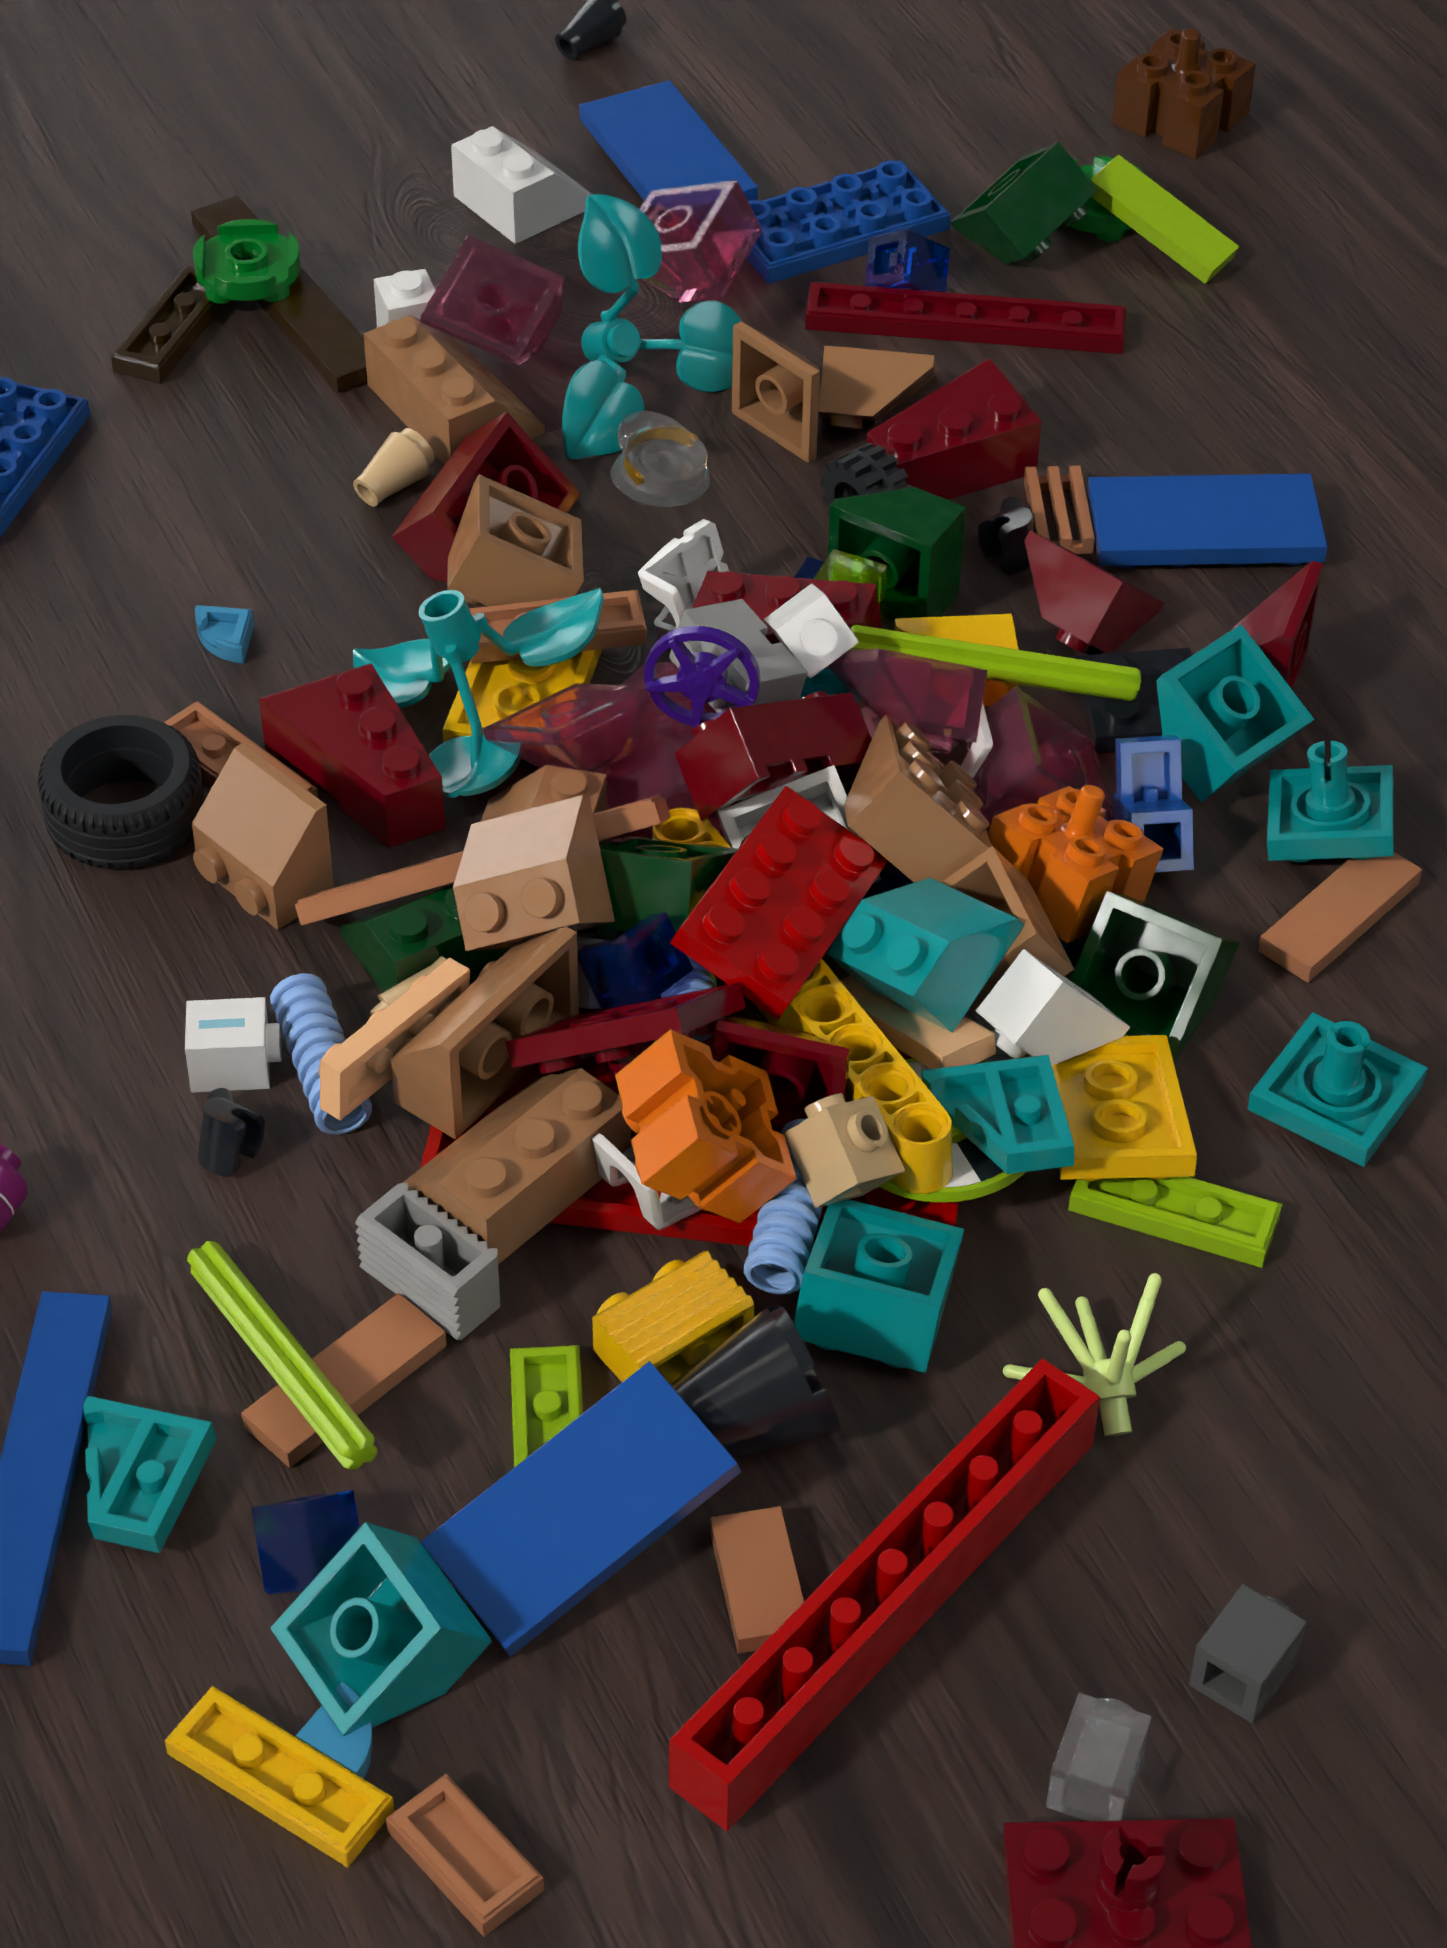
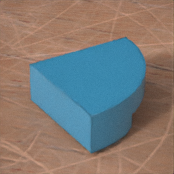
[195,605,255,664]
[296,1682,373,1779]

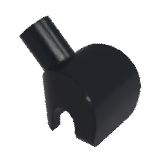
[978,497,1033,574]
[198,1088,265,1177]

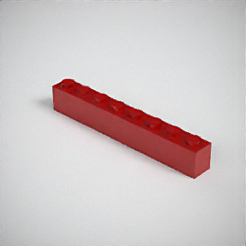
[669,1358,1100,1832]

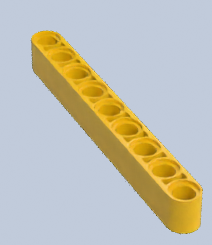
[652,808,953,1194]

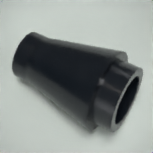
[555,0,626,60]

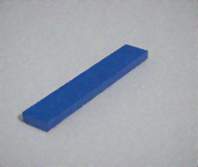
[0,1291,113,1666]

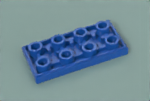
[579,80,758,223]
[721,160,951,284]
[0,377,91,537]
[1087,473,1327,569]
[420,1361,741,1657]

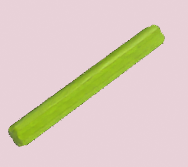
[846,625,1141,701]
[187,1241,377,1470]

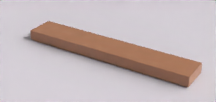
[295,795,671,926]

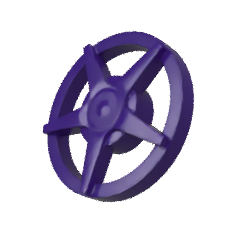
[644,626,761,728]

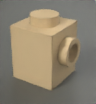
[784,1093,905,1208]

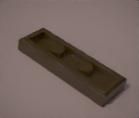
[111,265,226,384]

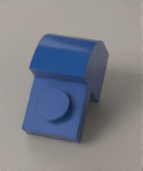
[1112,735,1194,872]

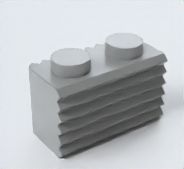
[355,1183,500,1340]

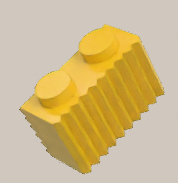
[592,1251,754,1385]

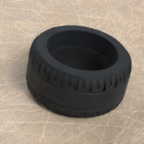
[38,715,205,869]

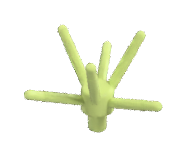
[1003,1273,1186,1437]

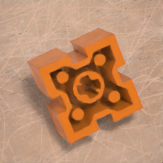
[988,785,1164,943]
[615,1029,797,1223]

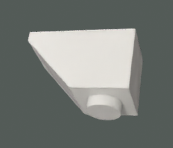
[976,949,1130,1066]

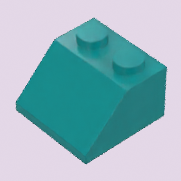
[1156,624,1315,803]
[826,878,1024,1032]
[794,1199,964,1373]
[270,1522,492,1736]

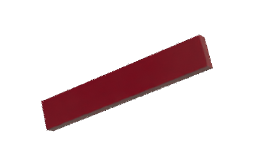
[805,282,1126,354]

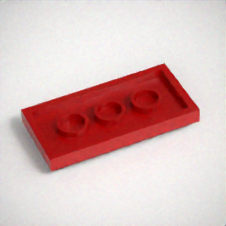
[670,786,888,1020]

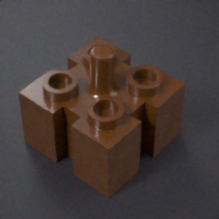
[1112,28,1256,159]

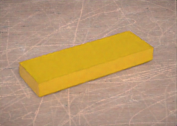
[165,1686,394,1868]

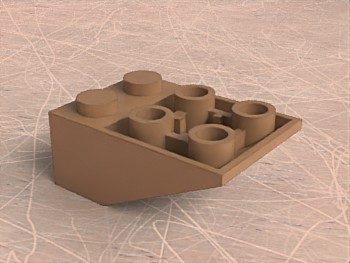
[844,715,991,883]

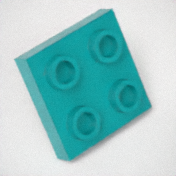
[1267,741,1394,862]
[1247,1012,1428,1167]

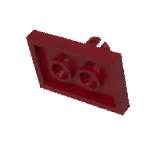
[506,982,746,1095]
[1002,1818,1252,1948]

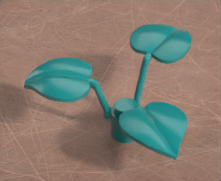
[562,194,742,459]
[353,588,604,798]

